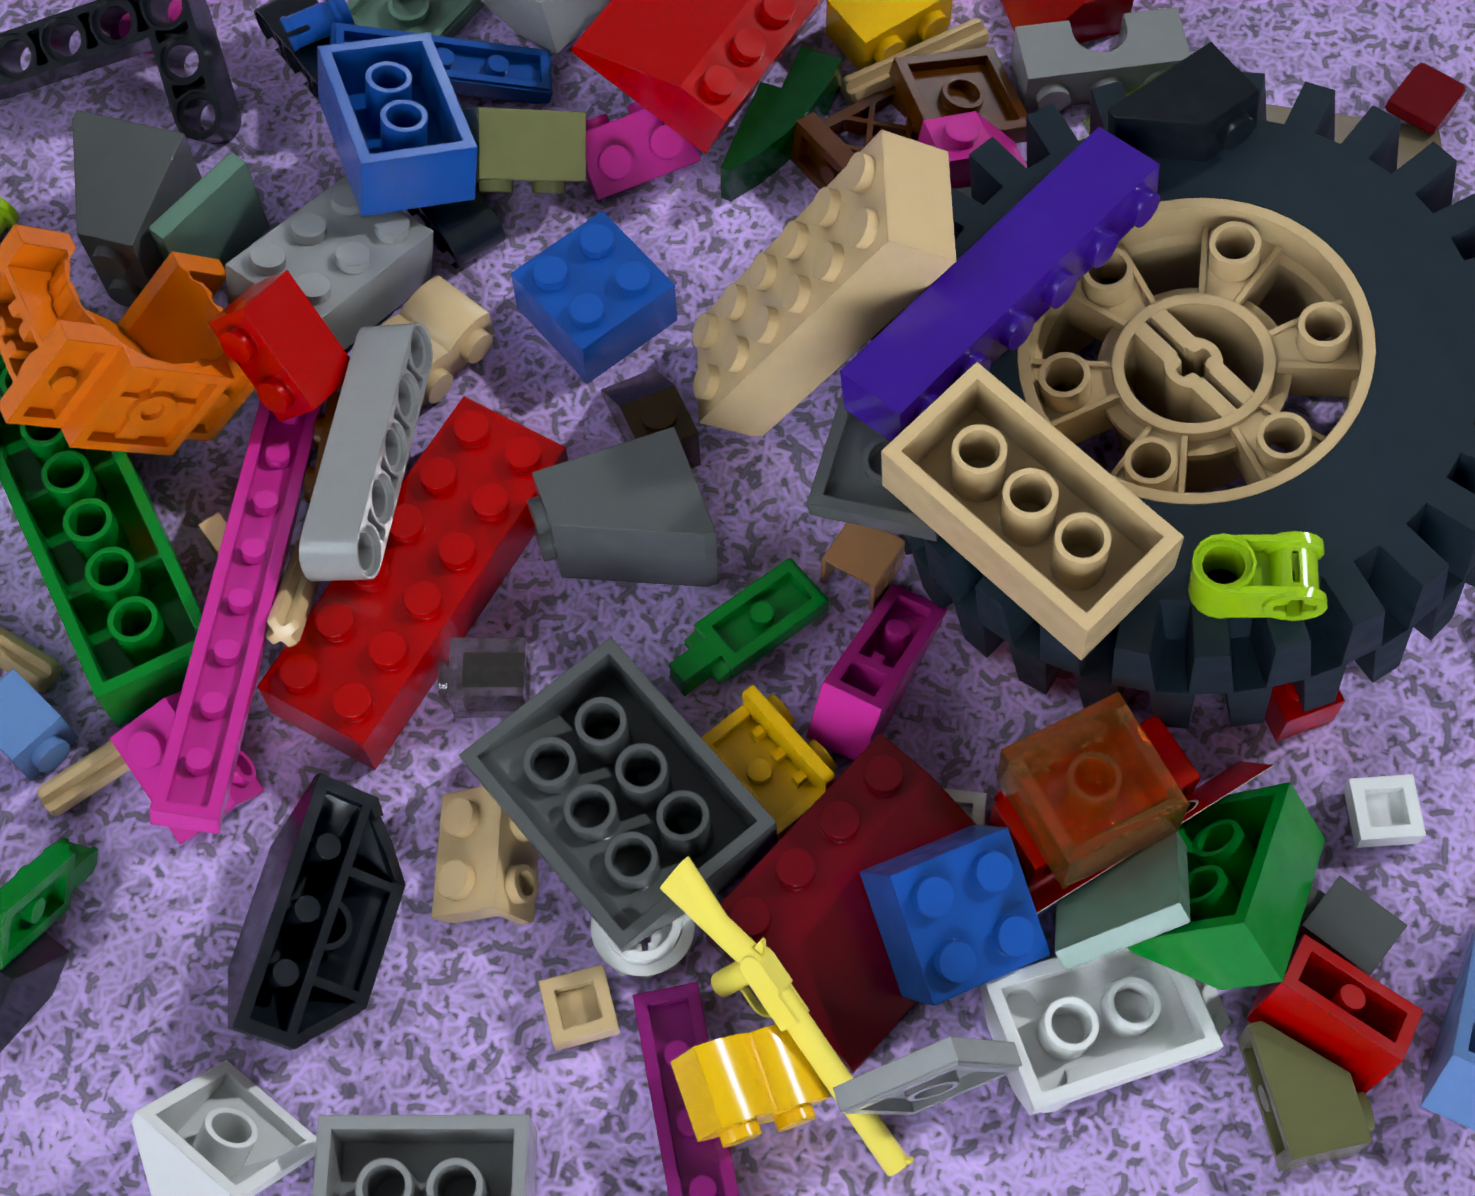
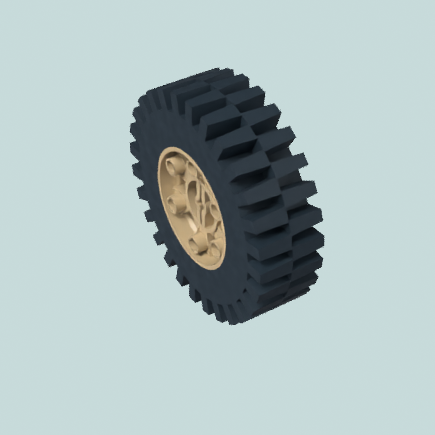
[871,71,1475,729]

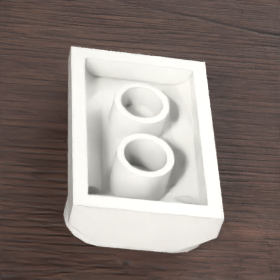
[980,947,1231,1116]

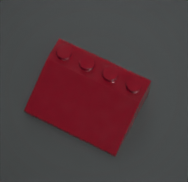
[705,733,1026,1073]

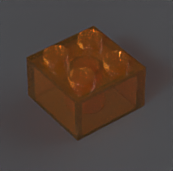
[996,692,1190,890]

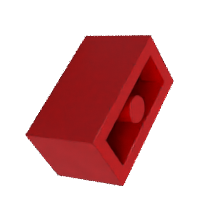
[208,270,350,422]
[1245,934,1423,1094]

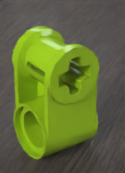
[1188,531,1328,621]

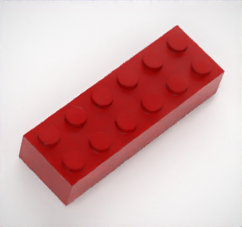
[257,396,568,770]

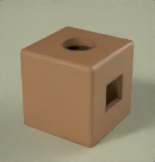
[821,523,905,611]

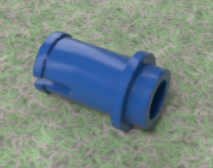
[279,0,355,52]

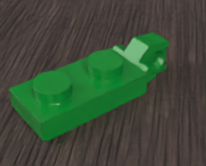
[668,558,830,697]
[0,837,98,970]

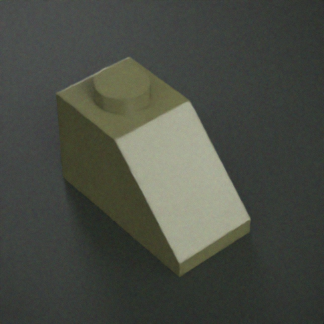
[1237,1021,1375,1171]

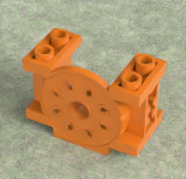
[0,224,255,456]

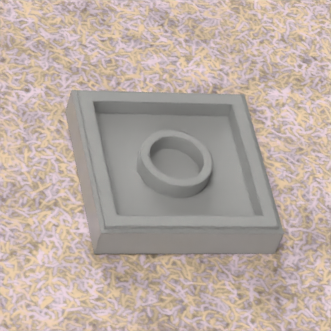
[833,1036,1022,1116]

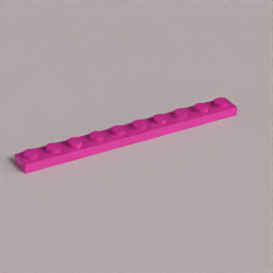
[149,400,326,834]

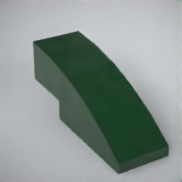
[720,46,842,201]

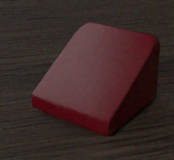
[1384,63,1466,135]

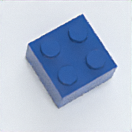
[511,211,678,384]
[859,825,1051,1006]

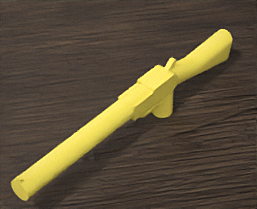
[660,856,914,1177]

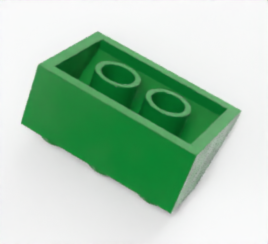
[1127,782,1325,990]

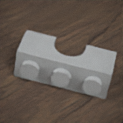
[1010,7,1191,111]

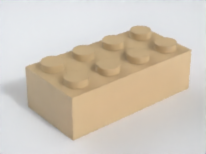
[881,362,1184,660]

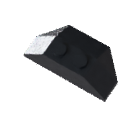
[228,773,406,1050]

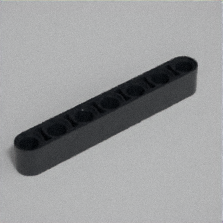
[254,0,505,269]

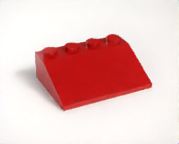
[570,0,824,154]

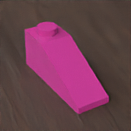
[806,584,948,760]

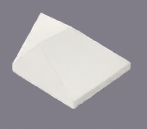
[131,1060,317,1196]

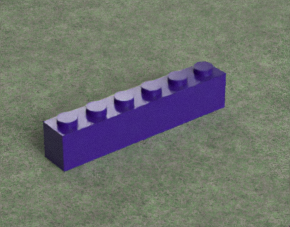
[840,127,1160,442]

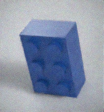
[317,32,478,217]

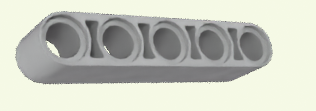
[299,323,433,581]

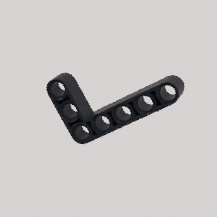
[0,0,242,144]

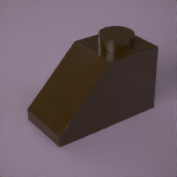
[601,369,701,469]

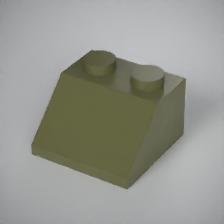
[462,107,586,194]

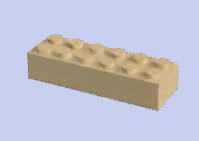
[692,129,956,436]

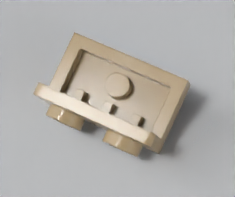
[431,786,538,925]

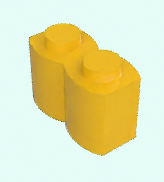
[670,1024,832,1148]

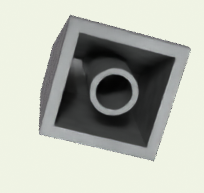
[72,110,202,307]
[527,427,719,587]

